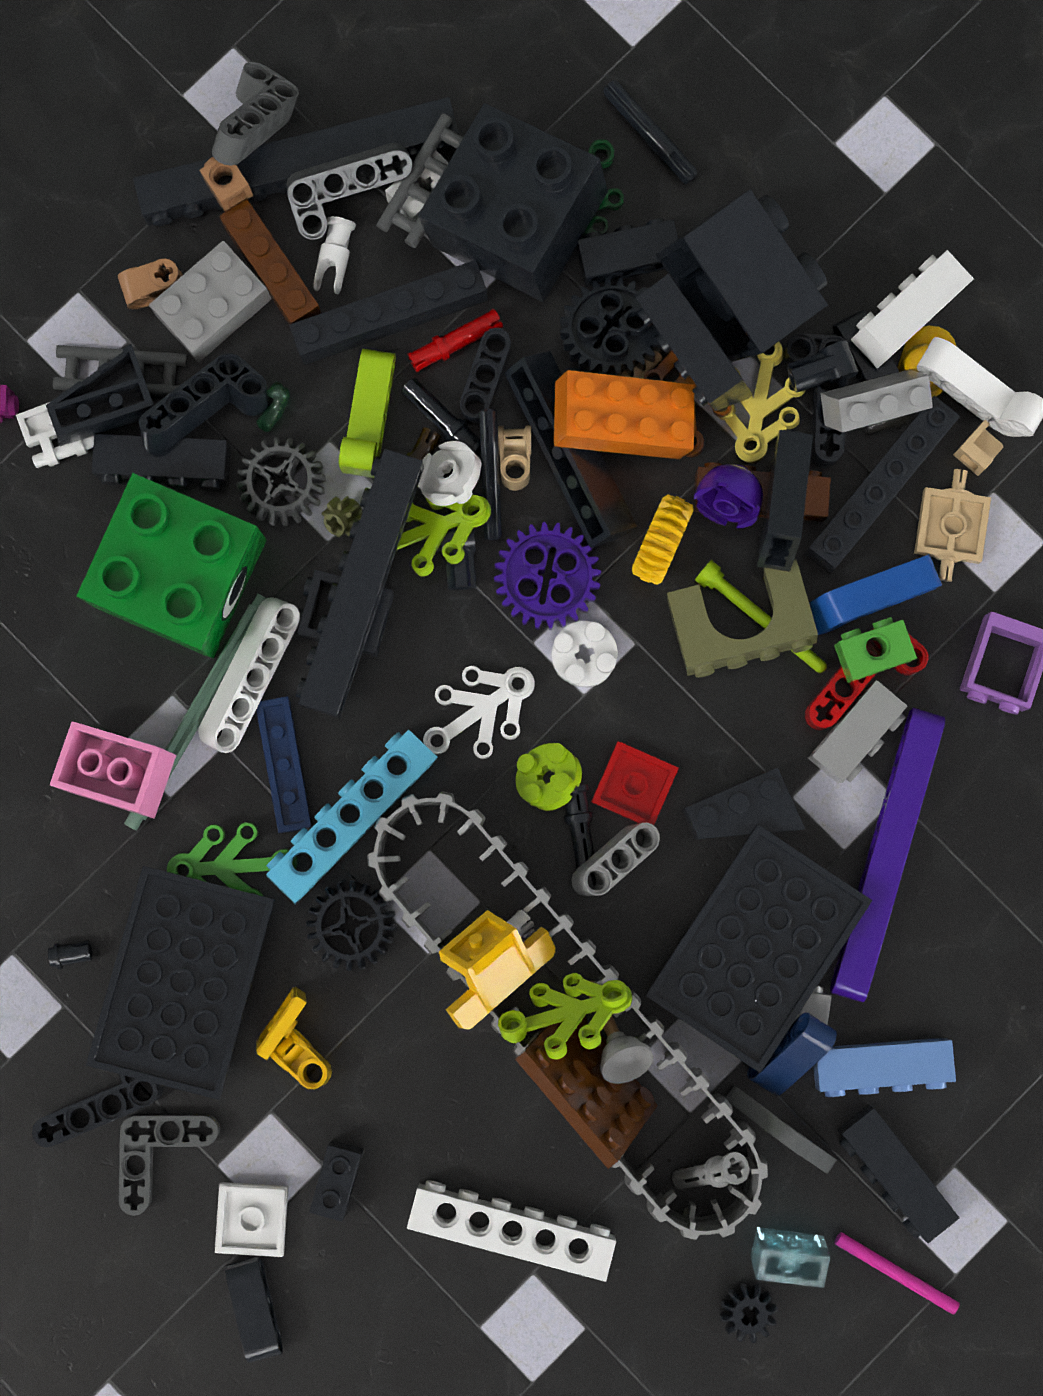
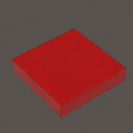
[591,741,679,825]

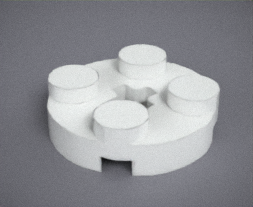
[418,441,482,506]
[551,621,618,688]

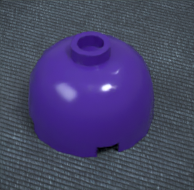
[694,464,763,528]

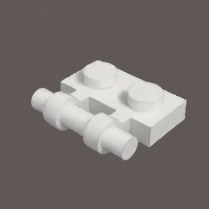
[16,403,94,468]

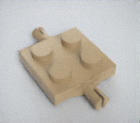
[914,469,991,582]

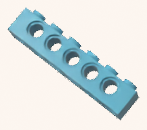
[266,729,438,905]

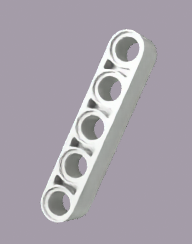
[198,597,300,753]

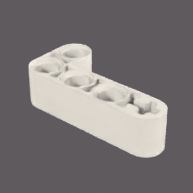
[917,337,1043,437]

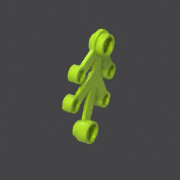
[397,495,491,576]
[498,973,632,1059]

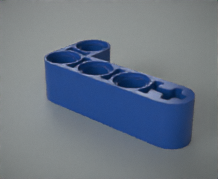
[809,555,942,635]

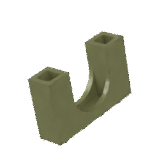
[667,559,818,678]

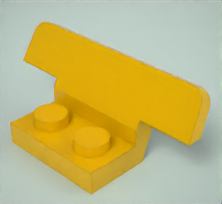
[439,910,555,1029]

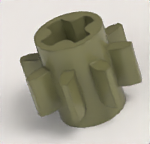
[322,496,363,538]

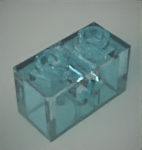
[751,1227,830,1288]

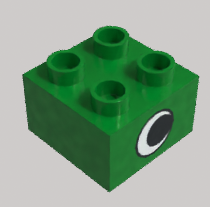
[77,473,267,659]

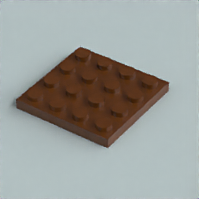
[515,1016,658,1169]

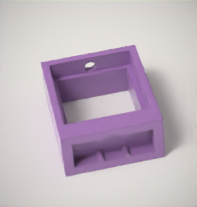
[959,611,1043,714]

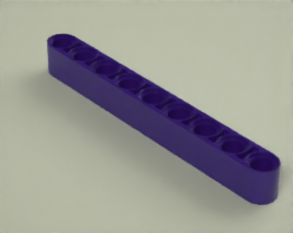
[830,707,945,1003]

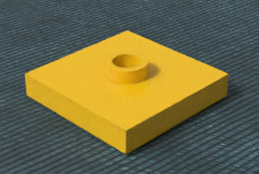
[256,986,307,1060]

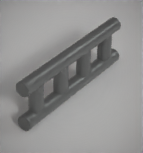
[376,113,464,248]
[53,345,188,397]

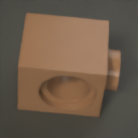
[200,157,253,212]

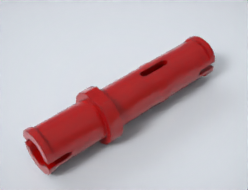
[407,309,503,372]

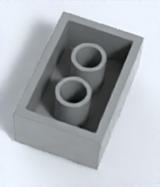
[149,241,271,363]

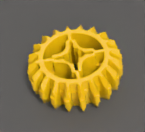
[632,494,693,585]

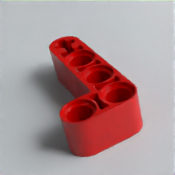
[805,628,928,730]

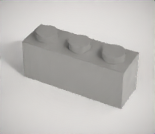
[820,369,933,432]
[808,680,907,784]

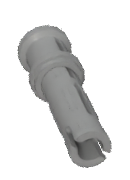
[672,1152,749,1191]

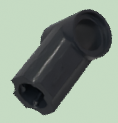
[787,341,859,393]
[442,526,476,591]

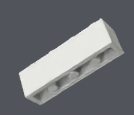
[851,250,974,369]

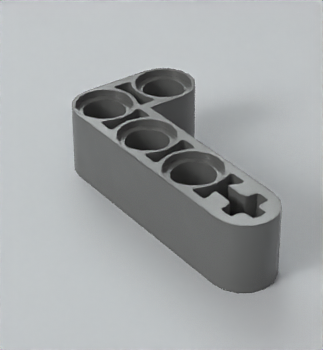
[212,62,299,166]
[286,143,412,240]

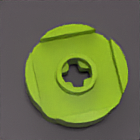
[516,743,582,811]

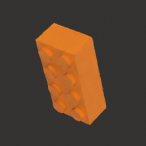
[554,370,695,459]

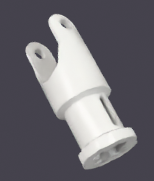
[313,216,356,294]

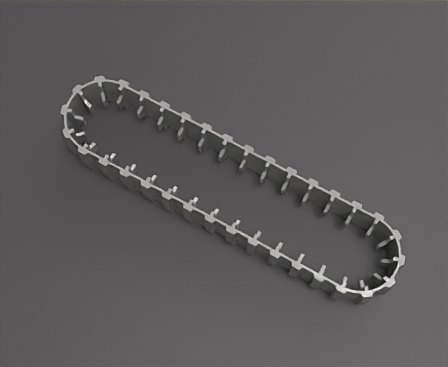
[367,791,768,1240]

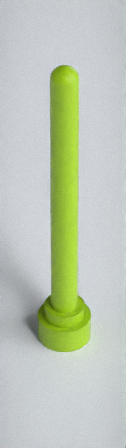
[695,560,827,673]

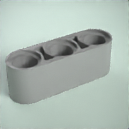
[571,823,660,896]

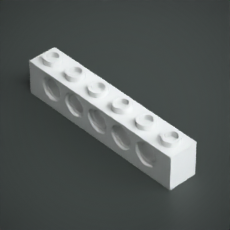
[407,1180,616,1282]

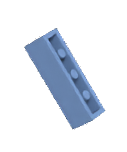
[813,1038,956,1097]

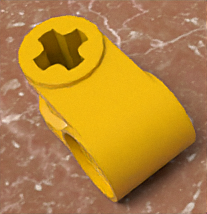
[270,1028,332,1089]

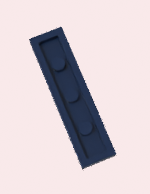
[256,696,313,834]

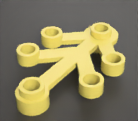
[717,341,806,463]

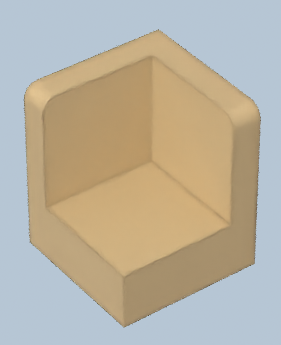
[953,420,1003,476]

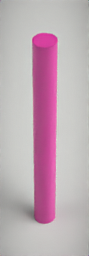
[834,1232,960,1315]

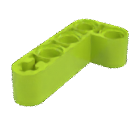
[339,349,396,478]

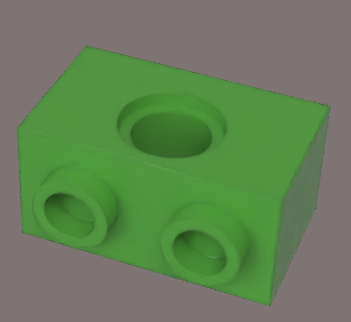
[834,617,917,683]

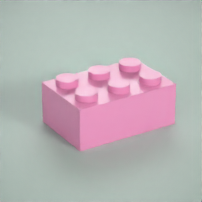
[50,721,176,819]

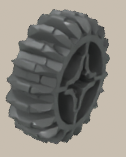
[236,437,326,526]

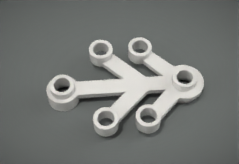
[423,666,535,759]

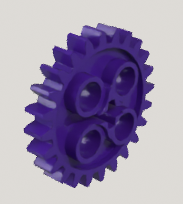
[494,522,601,630]

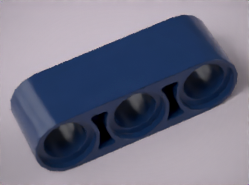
[747,1012,837,1096]

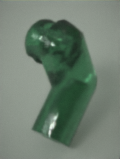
[257,382,290,432]

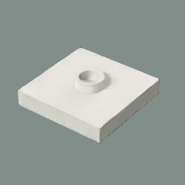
[215,1182,288,1257]

